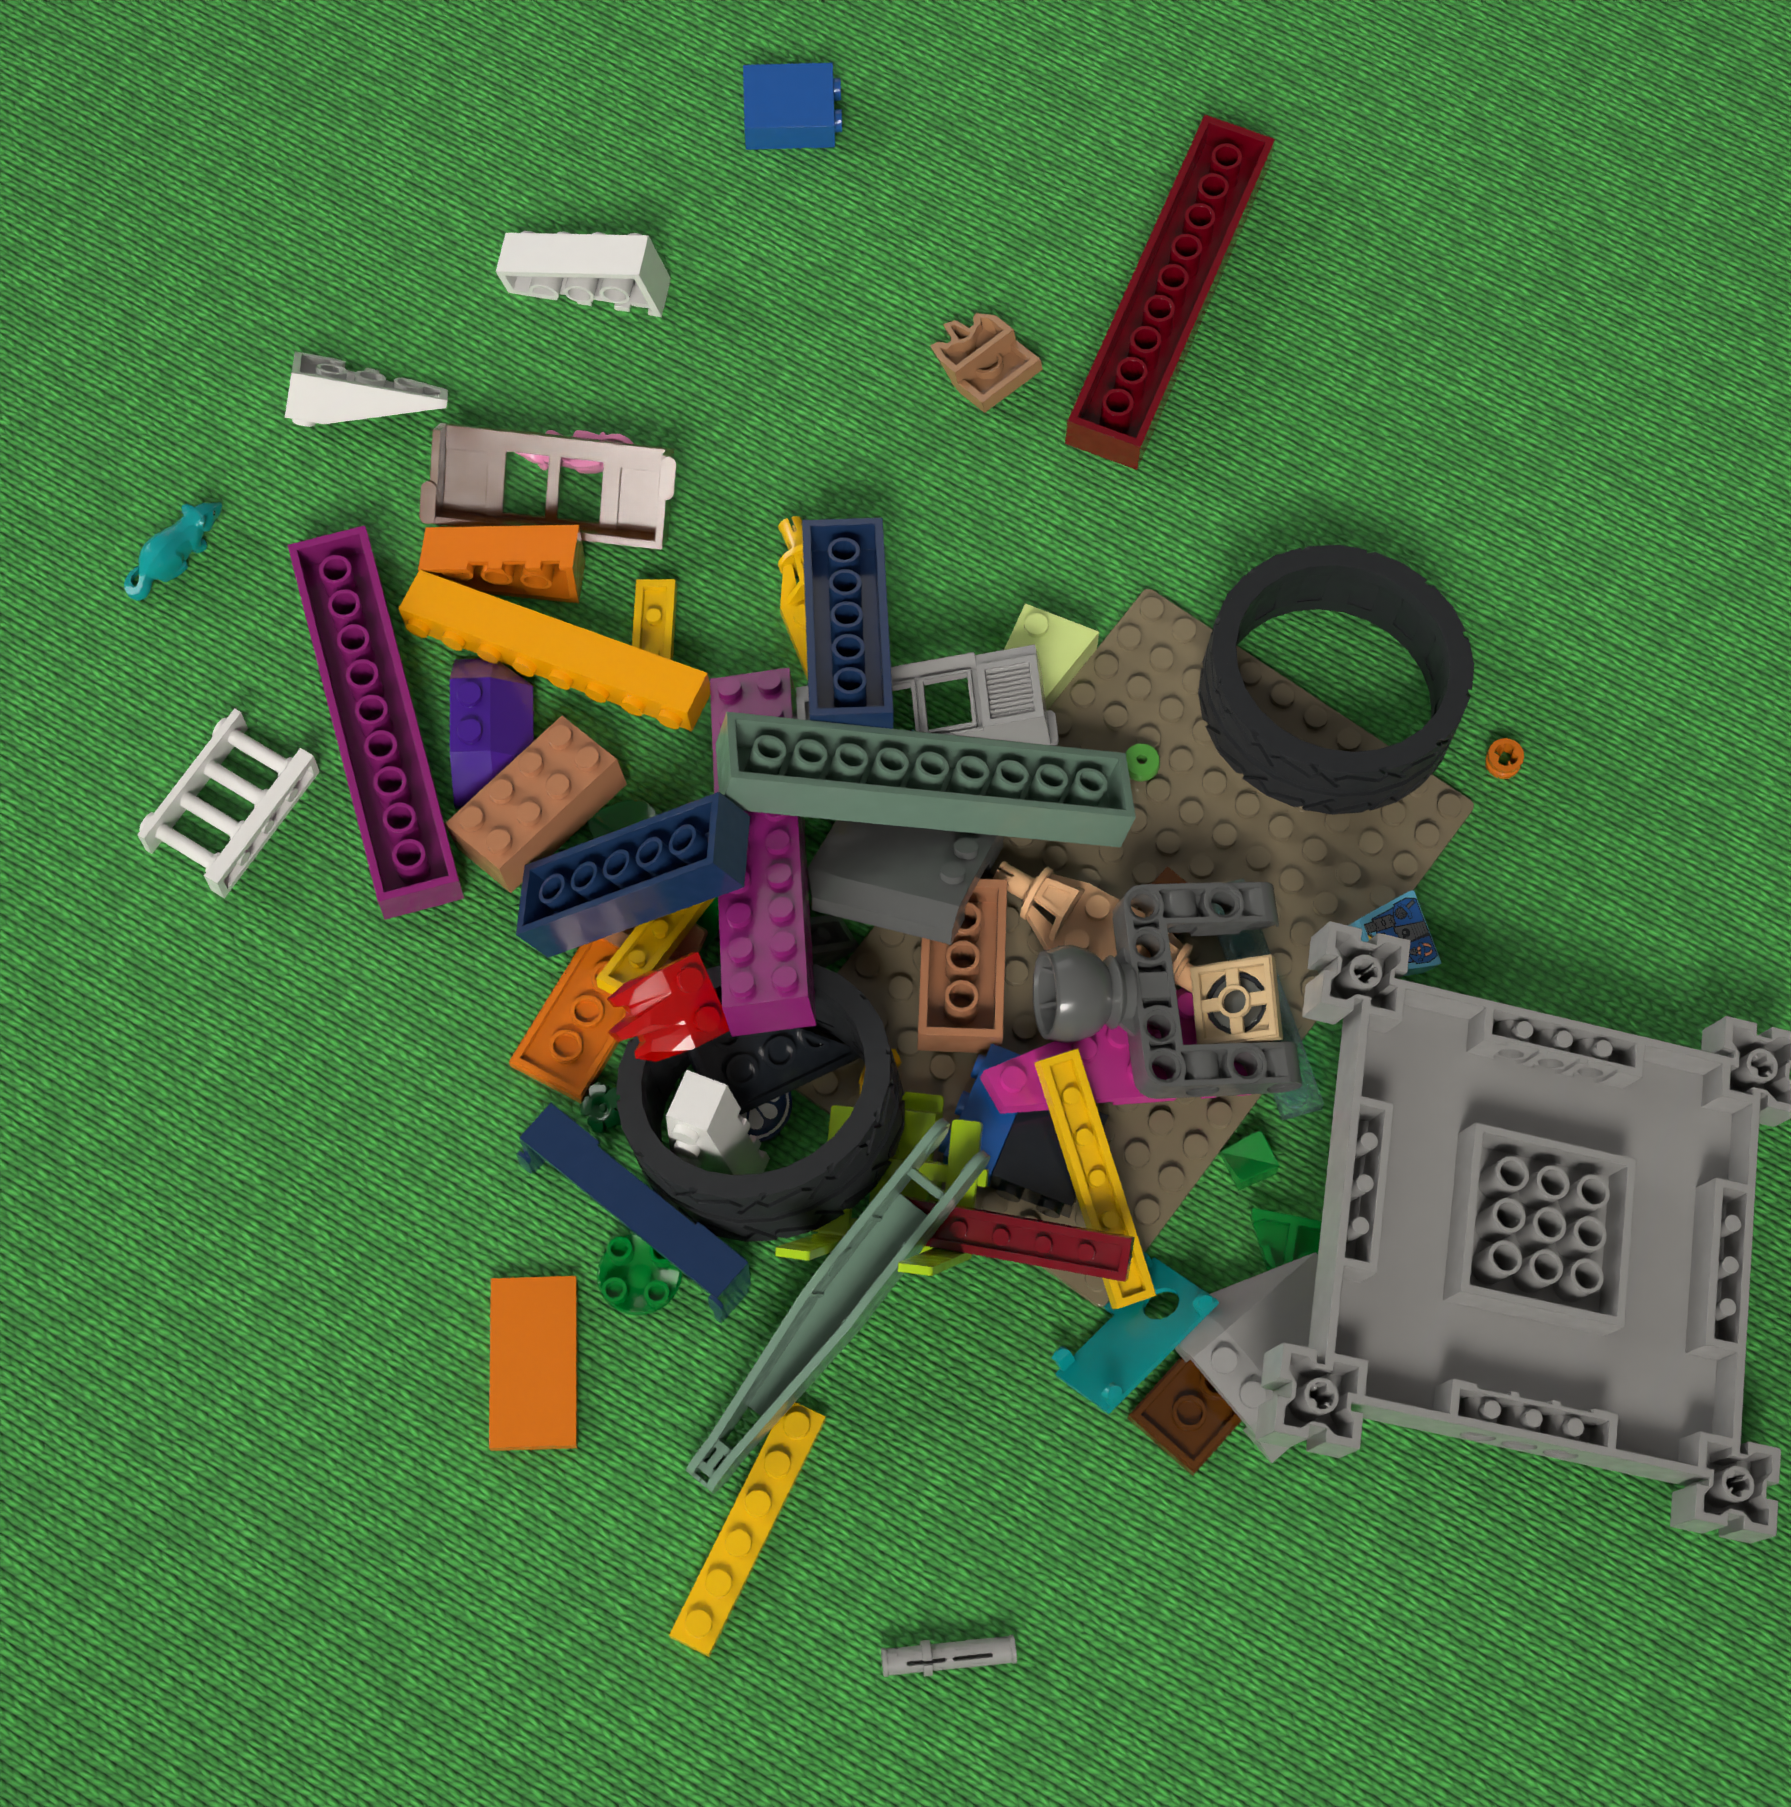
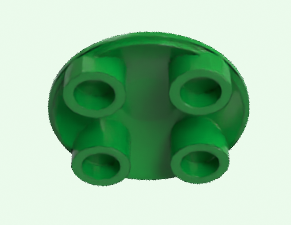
[597,1234,682,1316]

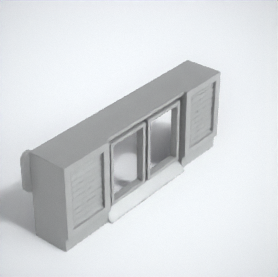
[796,645,1059,746]

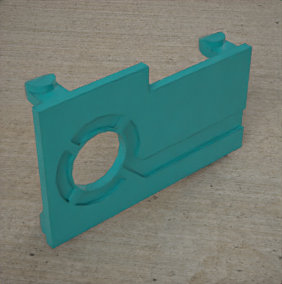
[1052,1251,1219,1415]

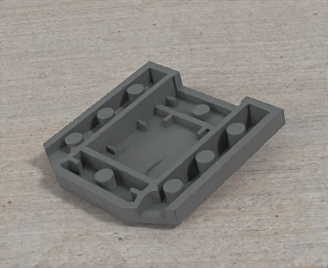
[807,820,1004,945]

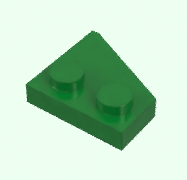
[1250,1208,1322,1271]

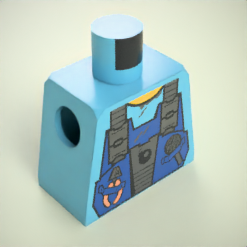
[1348,890,1442,976]

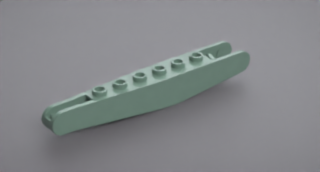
[686,1118,991,1494]

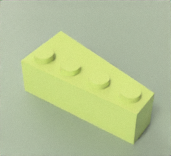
[971,604,1099,722]

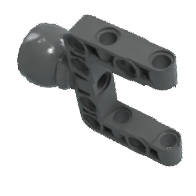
[1033,882,1303,1099]

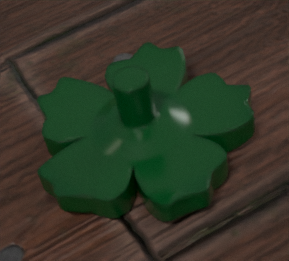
[580,1082,621,1133]

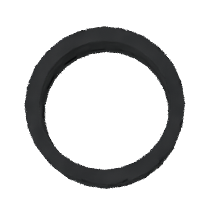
[1198,545,1474,815]
[616,963,905,1242]

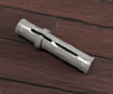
[881,1634,1017,1677]

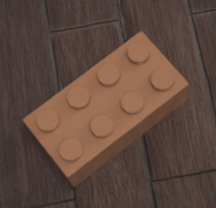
[445,716,627,893]
[917,879,1007,1053]

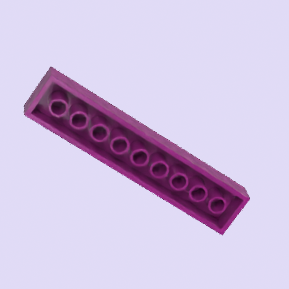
[288,525,464,920]
[710,667,816,1037]

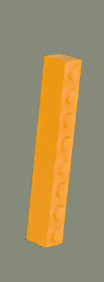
[398,570,711,731]

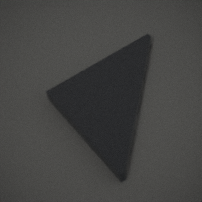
[686,996,861,1115]

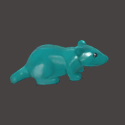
[124,502,222,601]

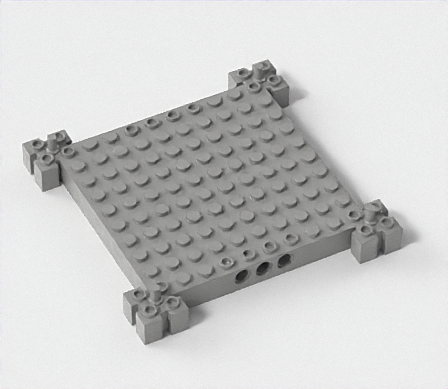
[1255,921,1791,1544]

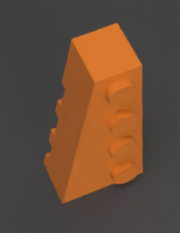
[418,525,586,603]

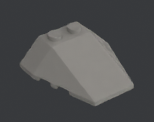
[1175,1252,1318,1463]

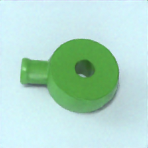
[1125,743,1161,782]

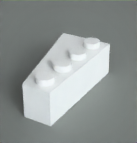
[496,231,671,317]
[666,1070,770,1175]

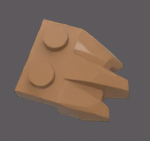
[930,313,1043,413]

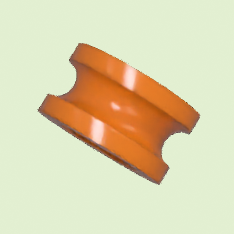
[1485,738,1524,779]

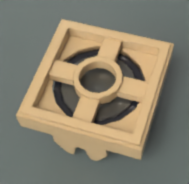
[1190,954,1283,1044]

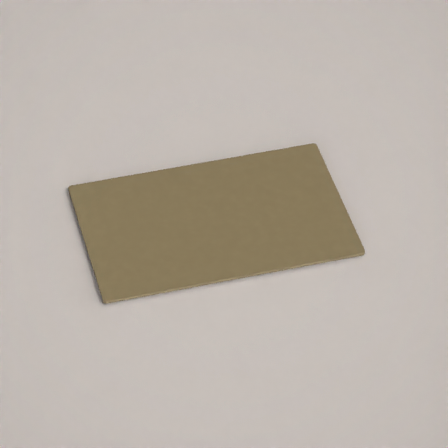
[794,589,1474,1307]

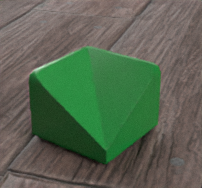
[1220,1130,1279,1191]

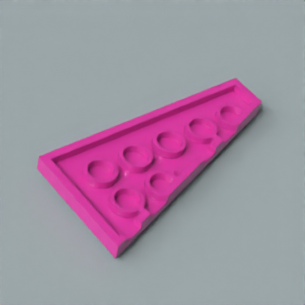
[980,988,1251,1114]

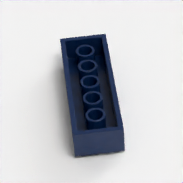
[802,518,893,729]
[516,792,750,958]

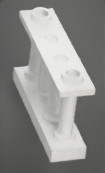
[138,708,320,899]

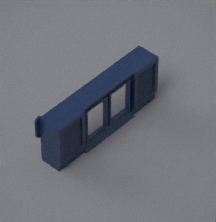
[516,1103,751,1324]

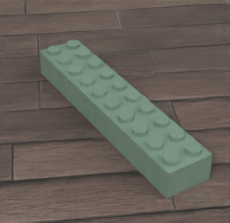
[716,712,1136,847]

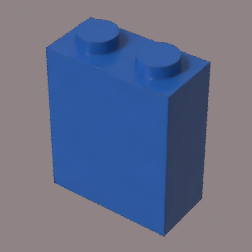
[743,63,842,150]

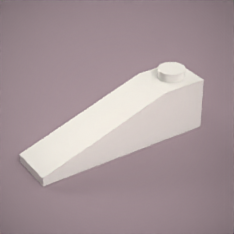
[285,351,448,427]

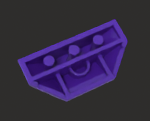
[450,658,534,809]

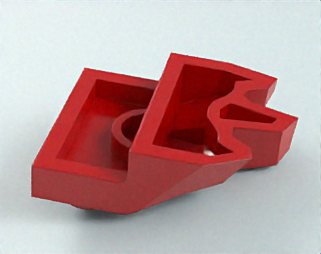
[607,952,730,1062]

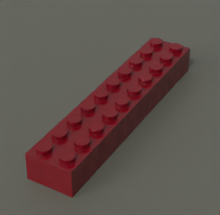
[1065,114,1275,470]

